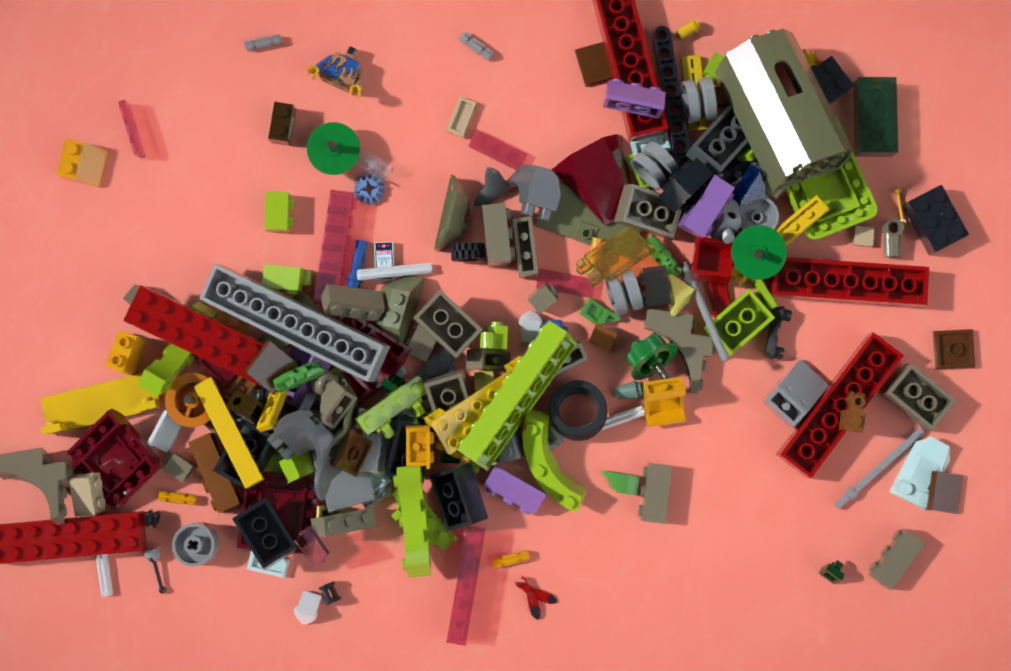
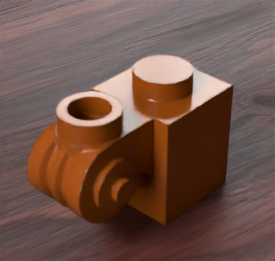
[838,391,866,433]

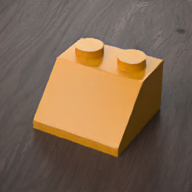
[56,138,109,187]

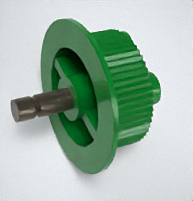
[627,332,678,380]

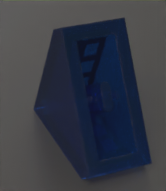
[732,164,766,205]

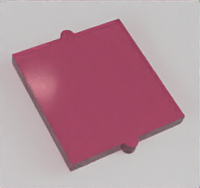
[295,525,330,569]

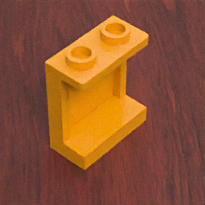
[105,330,148,375]
[643,377,686,427]

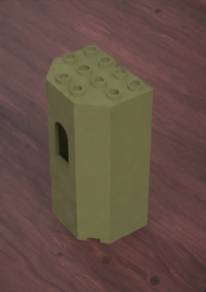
[715,29,854,192]

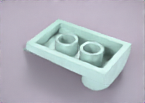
[889,436,950,511]

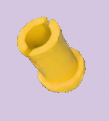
[676,19,701,41]

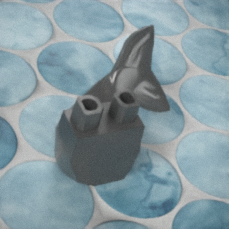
[474,164,561,221]
[267,409,342,501]

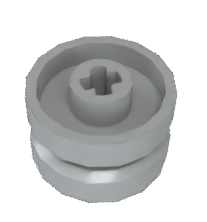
[681,77,717,123]
[631,141,679,190]
[737,196,779,234]
[604,268,643,316]
[172,522,220,567]

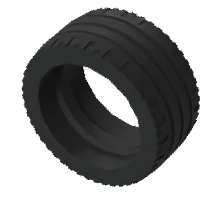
[549,380,607,441]

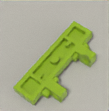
[355,375,426,439]
[391,488,457,551]

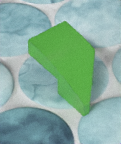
[579,298,621,325]
[601,470,640,496]

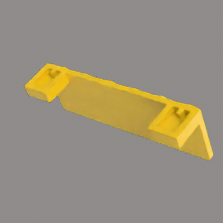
[424,356,545,455]
[40,373,162,435]

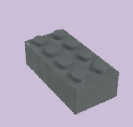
[685,105,748,176]

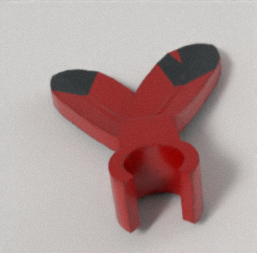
[515,576,557,620]

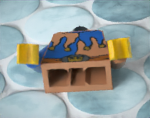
[306,46,366,99]

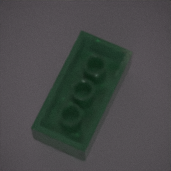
[853,77,898,157]

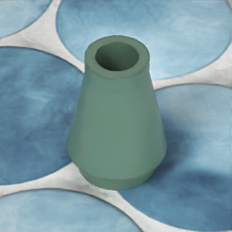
[614,380,643,399]

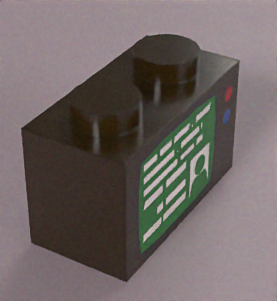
[268,101,296,146]

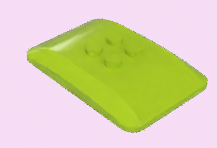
[784,116,878,240]

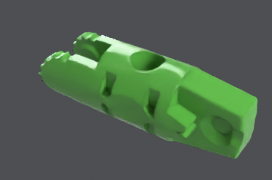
[643,234,684,277]
[273,361,325,392]

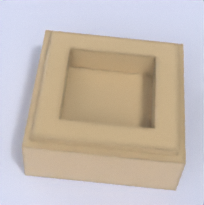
[852,226,874,247]

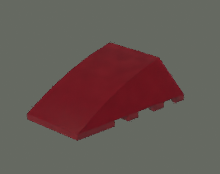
[552,134,632,226]
[336,316,411,404]

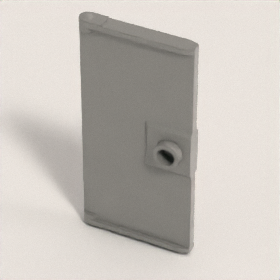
[310,409,376,513]

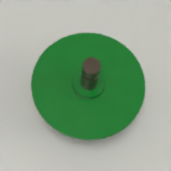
[307,122,360,175]
[731,225,787,280]

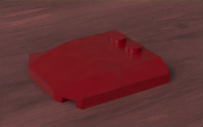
[67,408,162,510]
[237,472,321,555]

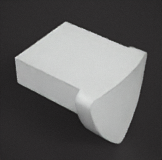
[519,310,542,342]
[294,590,322,625]

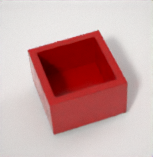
[690,236,733,284]

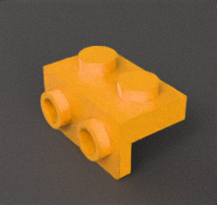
[406,426,434,469]

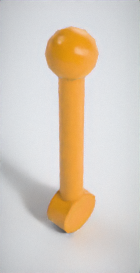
[894,188,907,227]

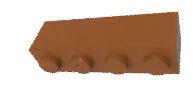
[188,433,242,514]

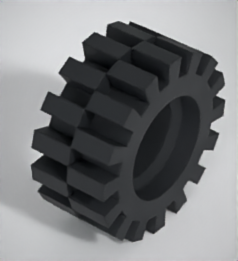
[451,242,486,262]

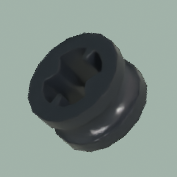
[145,509,160,528]

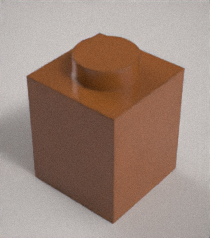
[588,324,619,352]

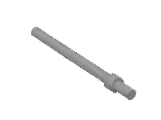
[681,262,730,363]
[834,428,924,510]

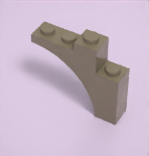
[643,309,716,394]
[0,447,74,525]

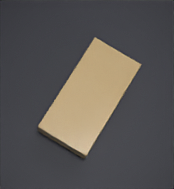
[446,96,477,139]

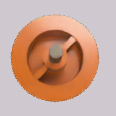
[165,373,210,427]

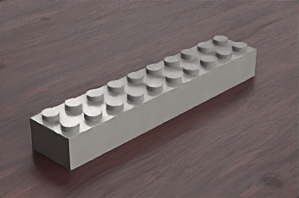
[199,264,390,382]

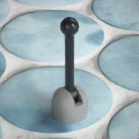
[143,547,166,594]

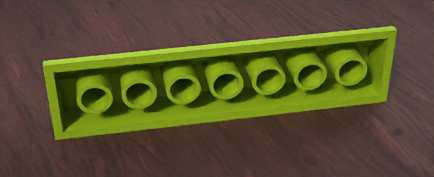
[457,320,577,471]

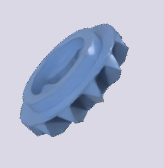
[354,174,385,204]

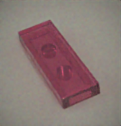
[118,99,146,158]
[468,129,528,170]
[536,269,596,299]

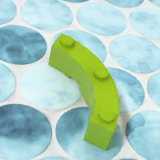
[137,301,219,397]
[523,409,588,513]
[393,466,432,578]

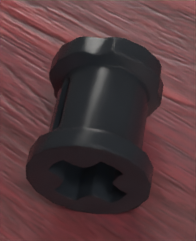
[319,581,342,606]

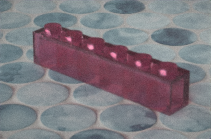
[314,189,358,305]
[446,525,486,646]

